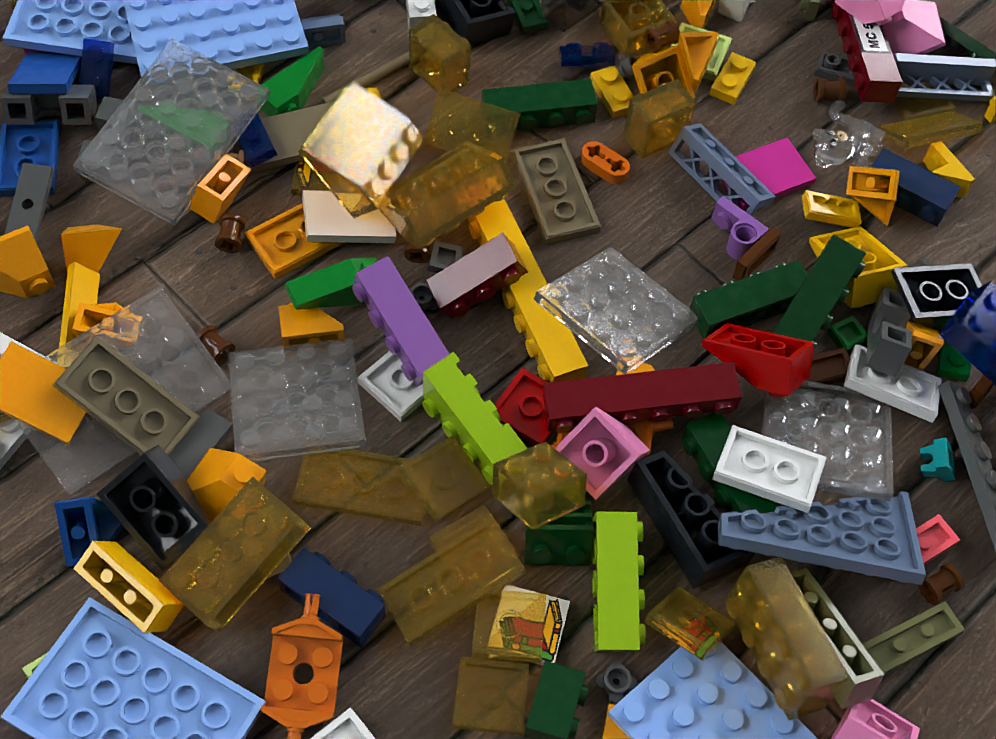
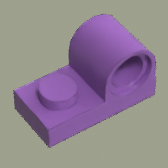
[711,196,769,260]

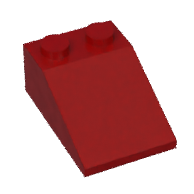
[702,323,814,398]

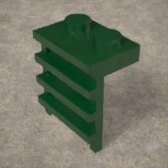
[523,484,594,566]

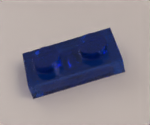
[79,38,115,99]
[559,42,616,66]
[230,109,278,168]

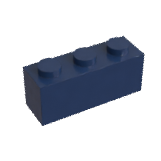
[870,148,961,227]
[278,548,386,648]

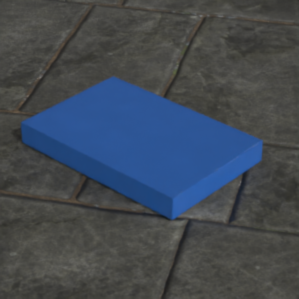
[8,52,84,94]
[0,120,62,197]

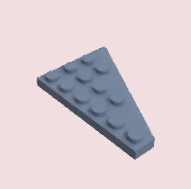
[718,491,926,585]

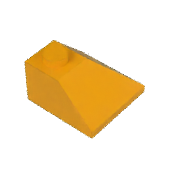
[632,46,696,118]
[0,225,56,298]
[186,448,267,536]

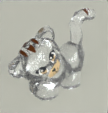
[812,100,887,168]

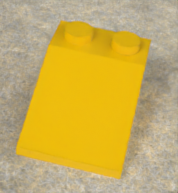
[809,226,908,308]

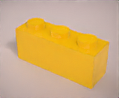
[74,541,186,633]

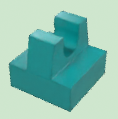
[920,438,955,481]

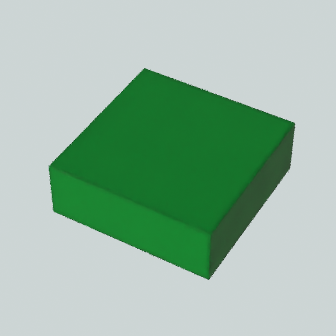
[826,315,868,353]

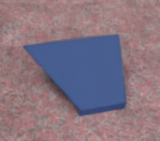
[54,497,123,567]

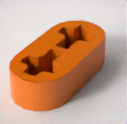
[581,141,630,184]

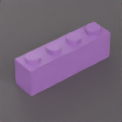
[352,256,449,387]

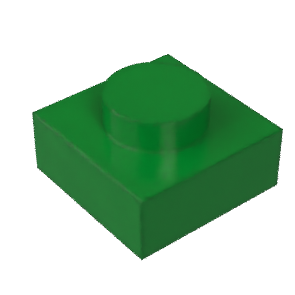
[936,344,973,382]

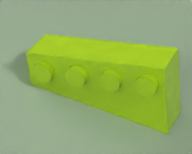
[422,352,534,492]
[591,511,646,653]

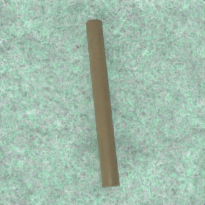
[321,50,417,104]

